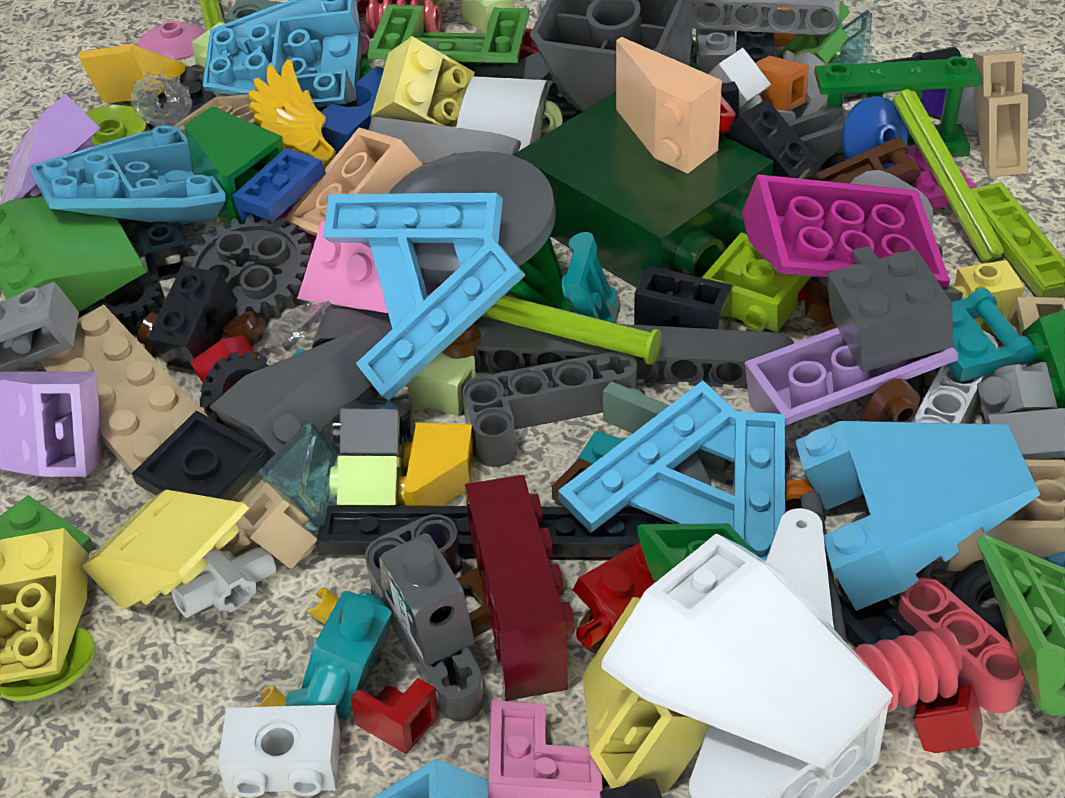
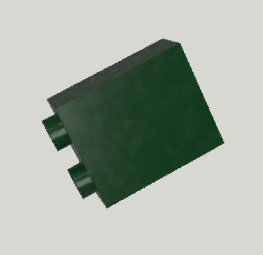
[514,92,774,288]

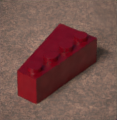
[465,475,575,701]

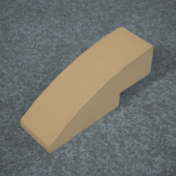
[973,49,1028,177]

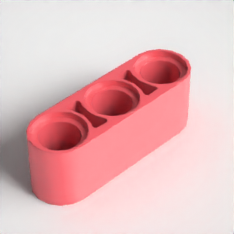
[898,577,1026,713]

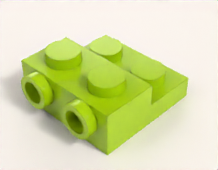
[702,233,812,332]

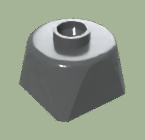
[530,0,694,112]

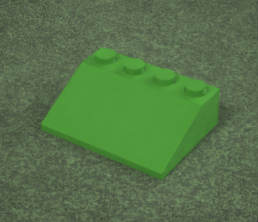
[0,196,147,312]

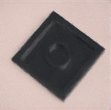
[132,411,270,501]

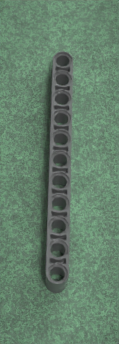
[312,308,794,389]

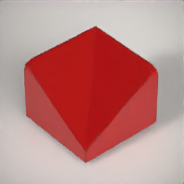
[914,684,983,753]

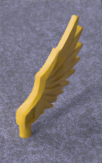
[248,59,336,169]

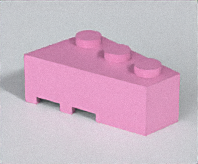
[297,220,441,313]

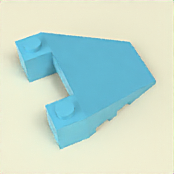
[795,421,1040,611]

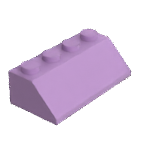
[744,328,958,425]

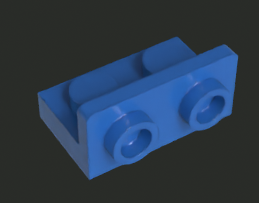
[232,148,326,224]

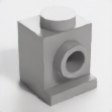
[977,362,1057,420]

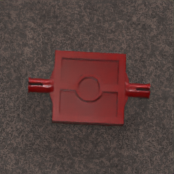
[572,543,655,648]

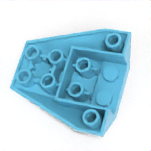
[203,0,362,107]
[30,125,226,225]

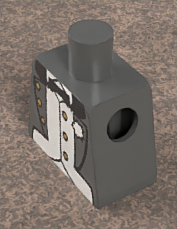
[379,534,475,667]

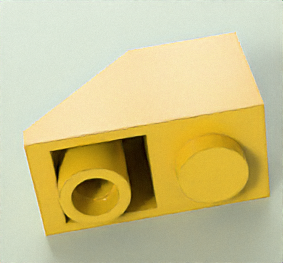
[397,423,475,506]

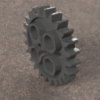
[183,215,313,323]

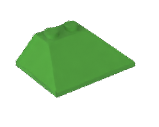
[368,5,529,66]
[977,534,1065,717]

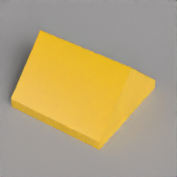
[79,44,186,103]

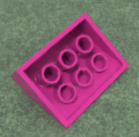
[742,174,950,288]

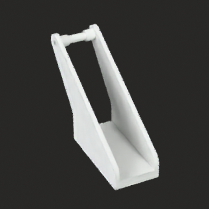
[689,508,889,798]

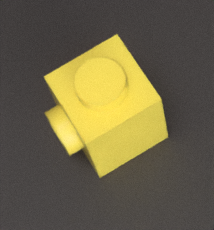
[954,260,1024,324]

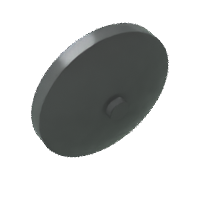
[388,151,556,284]

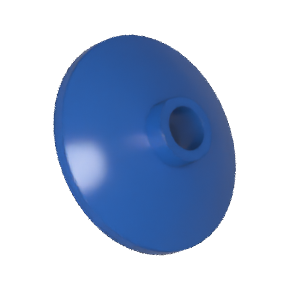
[842,96,908,169]

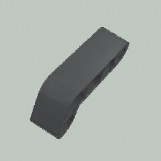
[463,351,637,467]
[365,514,485,721]

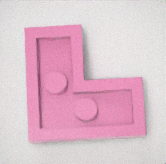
[488,700,602,798]

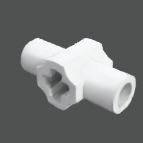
[172,545,276,618]

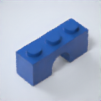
[321,66,384,156]

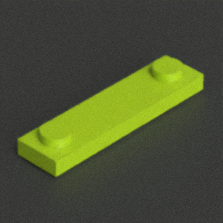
[970,182,1065,298]

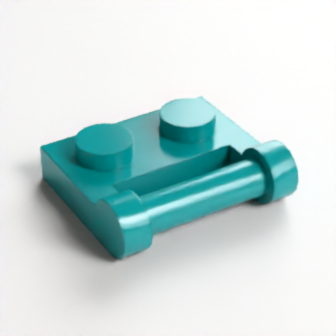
[562,232,620,323]
[946,288,1037,382]

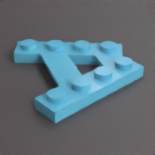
[323,193,525,400]
[558,380,785,561]

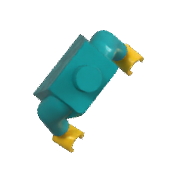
[253,587,393,720]

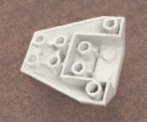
[601,534,893,769]

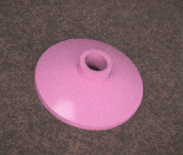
[138,21,206,60]

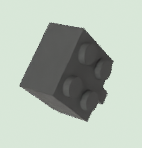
[827,246,953,372]

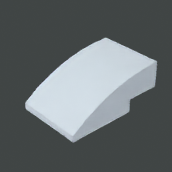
[456,76,548,151]

